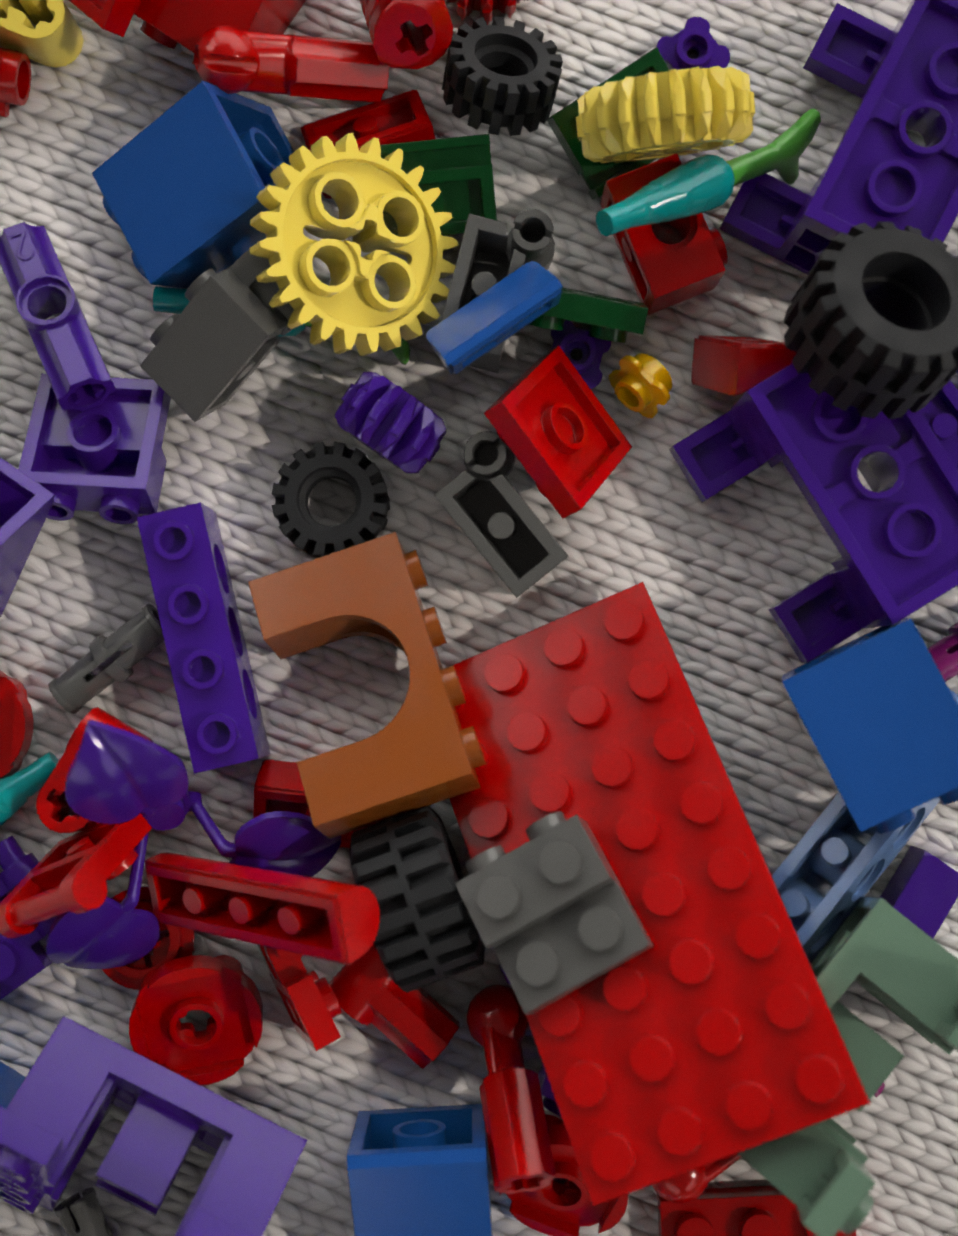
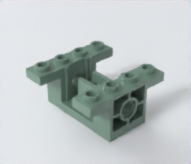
[737,897,958,1236]

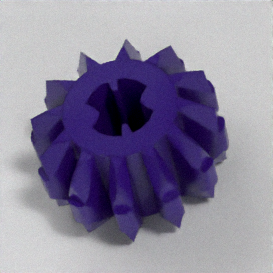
[334,372,447,474]

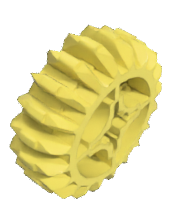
[576,66,755,163]

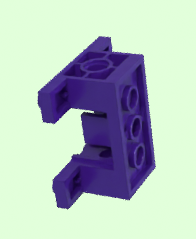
[719,0,958,275]
[669,364,958,663]
[0,1016,307,1236]

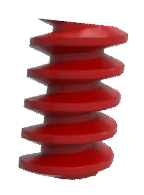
[360,0,454,70]

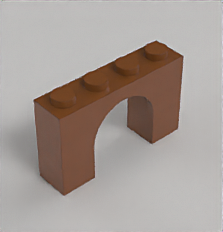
[248,532,486,839]

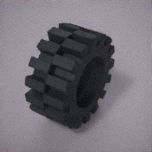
[442,17,563,136]
[272,442,390,558]

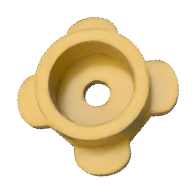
[608,353,673,418]

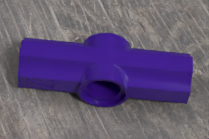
[0,222,116,412]

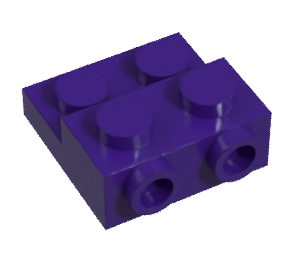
[18,373,171,524]

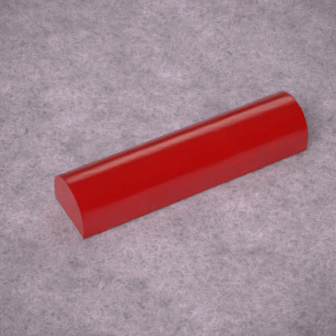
[145,852,380,965]

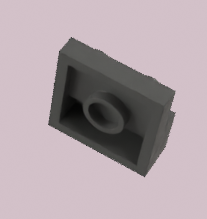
[455,812,654,1014]

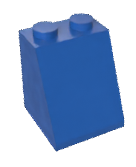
[92,81,294,289]
[782,618,958,834]
[347,1104,493,1236]

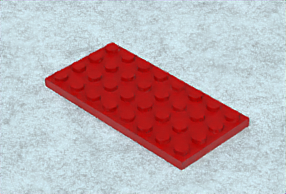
[450,582,870,1206]

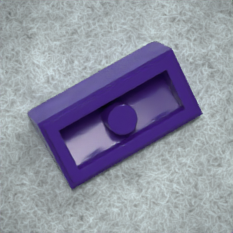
[880,845,958,939]

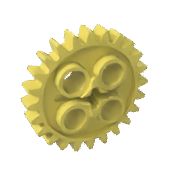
[250,133,458,356]

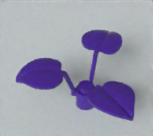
[46,720,342,969]

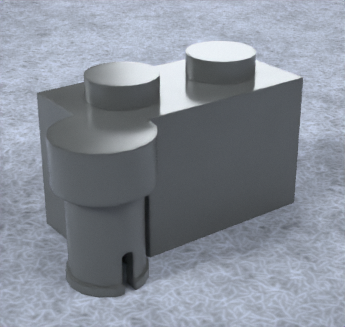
[438,209,555,373]
[140,249,294,422]
[434,431,569,598]

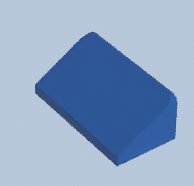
[426,261,563,375]

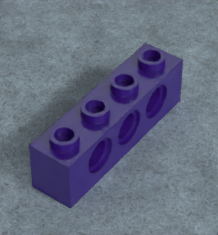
[137,502,271,774]

